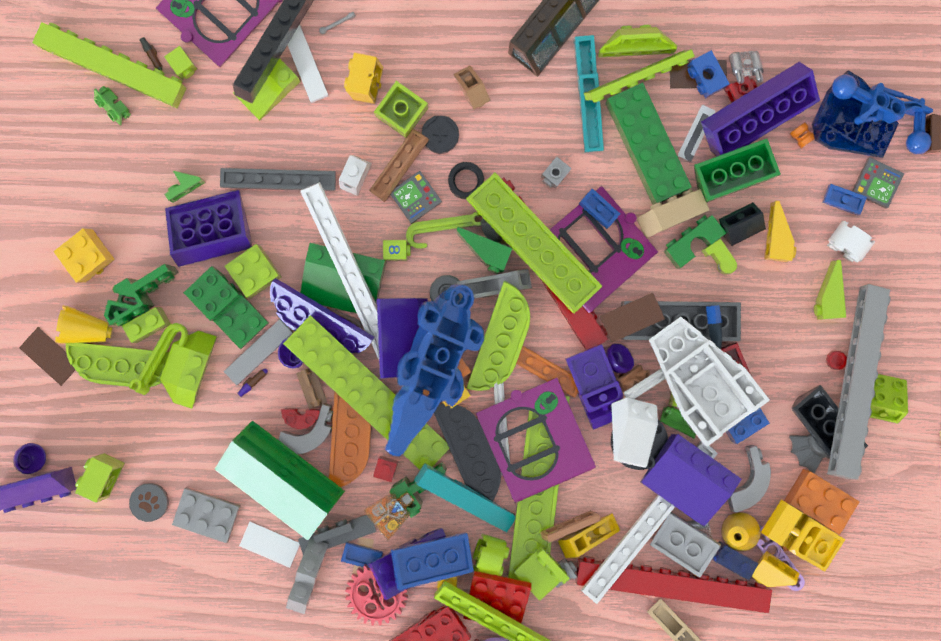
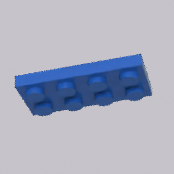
[391,532,474,590]

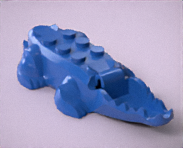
[385,284,484,456]

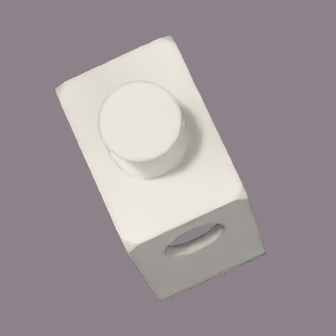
[339,155,372,196]

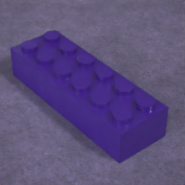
[701,61,820,156]

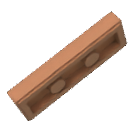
[540,510,601,543]

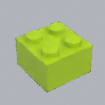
[374,81,429,138]
[225,244,282,299]
[75,453,125,503]

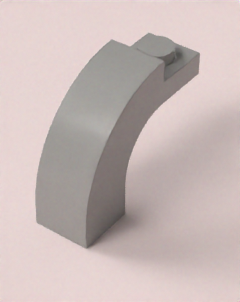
[278,404,333,454]
[728,445,771,512]

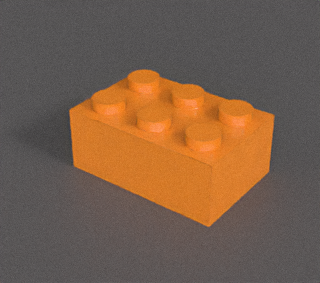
[784,469,860,535]

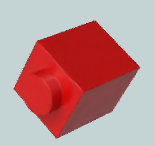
[373,456,398,482]

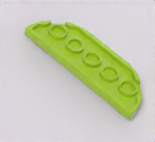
[466,281,530,391]
[66,343,169,387]

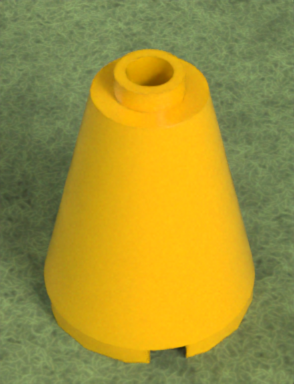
[55,305,113,344]
[721,512,761,551]

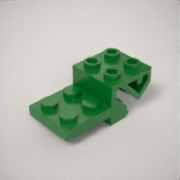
[104,264,179,327]
[183,266,269,349]
[382,462,447,526]

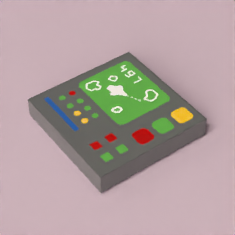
[852,157,904,209]
[390,171,442,224]

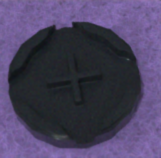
[421,116,459,154]

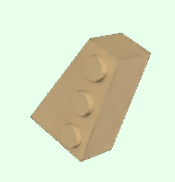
[637,189,709,238]

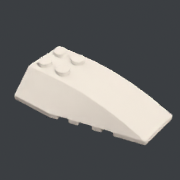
[649,317,769,447]

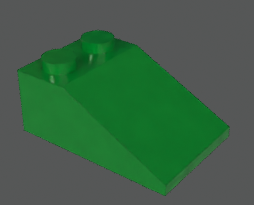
[456,227,512,274]

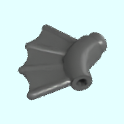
[789,434,830,474]

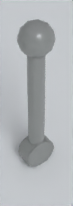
[319,12,356,34]

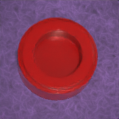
[826,351,847,370]

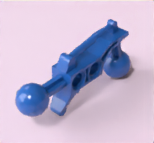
[832,74,933,155]

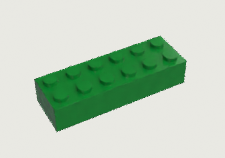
[605,83,692,205]

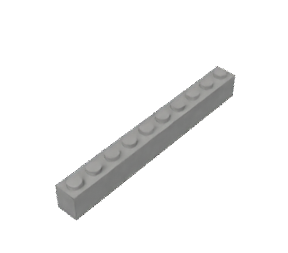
[827,284,891,480]

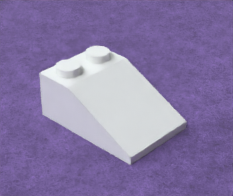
[612,397,658,467]

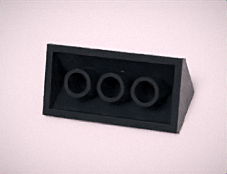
[791,385,868,458]

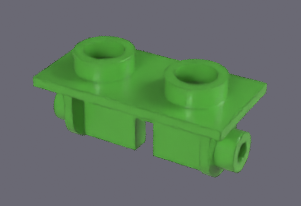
[94,86,131,126]
[660,406,696,439]

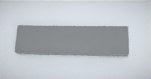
[223,319,293,385]

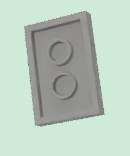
[172,488,240,543]
[650,512,721,577]

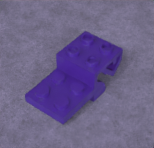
[565,344,624,430]
[369,528,446,600]

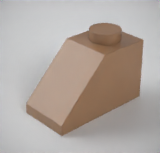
[454,66,491,109]

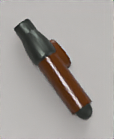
[139,37,163,71]

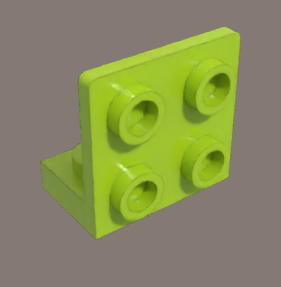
[870,374,908,423]
[514,546,570,600]

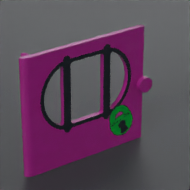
[156,0,283,67]
[550,186,658,313]
[476,378,596,503]

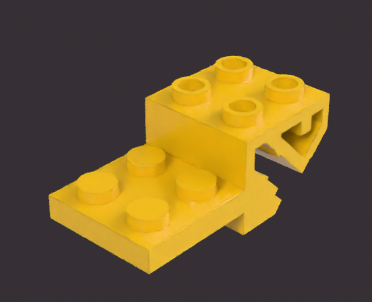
[761,500,845,572]

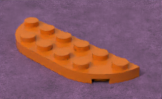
[329,391,371,487]

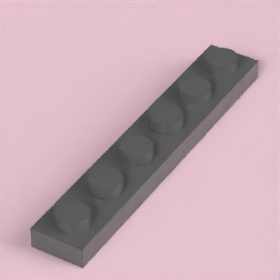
[220,168,336,191]

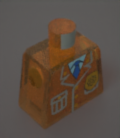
[364,492,414,540]

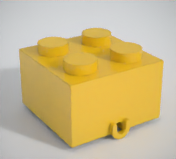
[344,53,383,104]
[53,228,115,283]

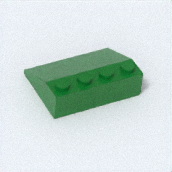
[300,243,387,314]

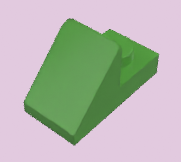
[164,171,205,203]

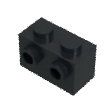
[719,202,766,246]

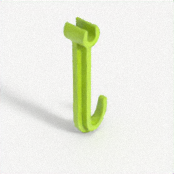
[406,212,481,249]
[129,323,188,395]

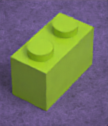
[122,307,171,343]

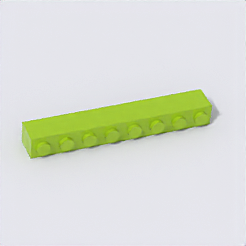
[32,22,187,109]

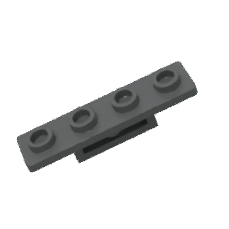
[298,514,376,555]

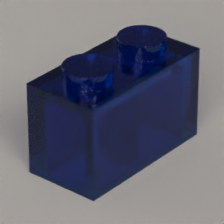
[712,541,758,581]

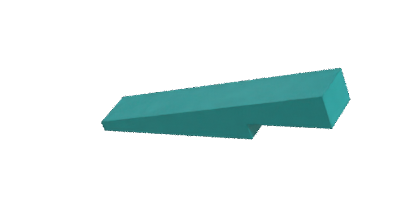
[573,35,604,152]
[414,463,516,533]

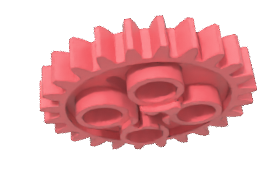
[345,564,408,626]

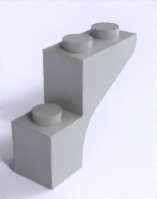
[457,269,532,300]
[286,538,328,614]

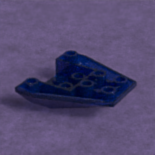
[812,70,899,158]

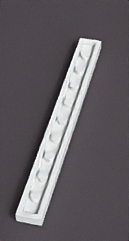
[301,182,379,359]
[581,441,718,604]

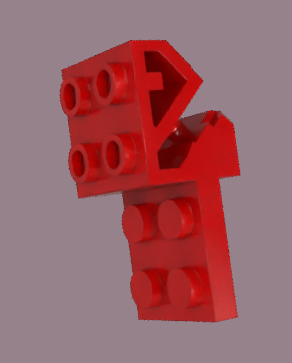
[390,605,472,641]

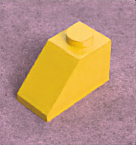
[751,551,800,587]

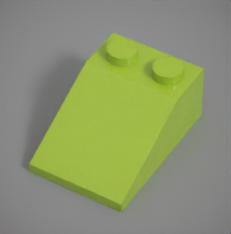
[233,58,301,121]

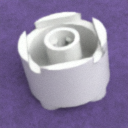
[827,221,875,263]

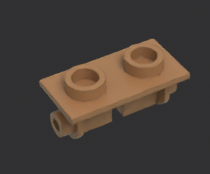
[296,368,327,409]

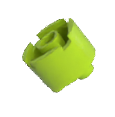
[473,534,509,576]

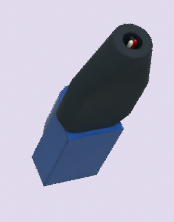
[706,305,723,349]

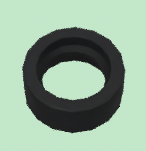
[448,162,484,199]

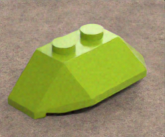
[598,25,677,58]
[160,330,217,409]

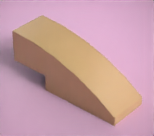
[647,599,702,641]

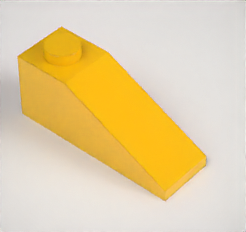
[764,201,796,262]
[558,513,621,558]

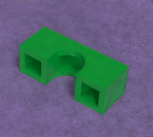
[663,215,726,269]

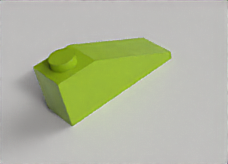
[814,260,846,320]

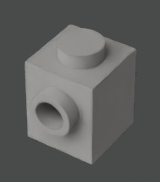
[541,157,572,189]

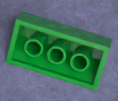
[694,138,781,203]

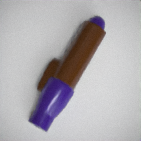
[237,369,268,397]

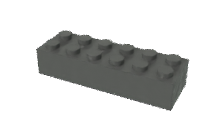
[621,301,741,341]

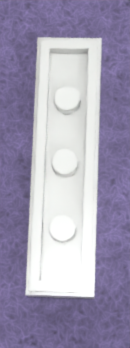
[288,25,329,103]

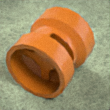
[789,122,817,149]

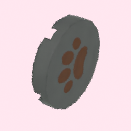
[129,483,169,522]

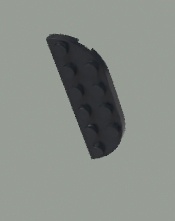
[434,404,501,501]

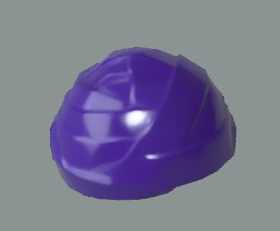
[278,338,303,369]
[606,344,634,374]
[13,443,46,475]

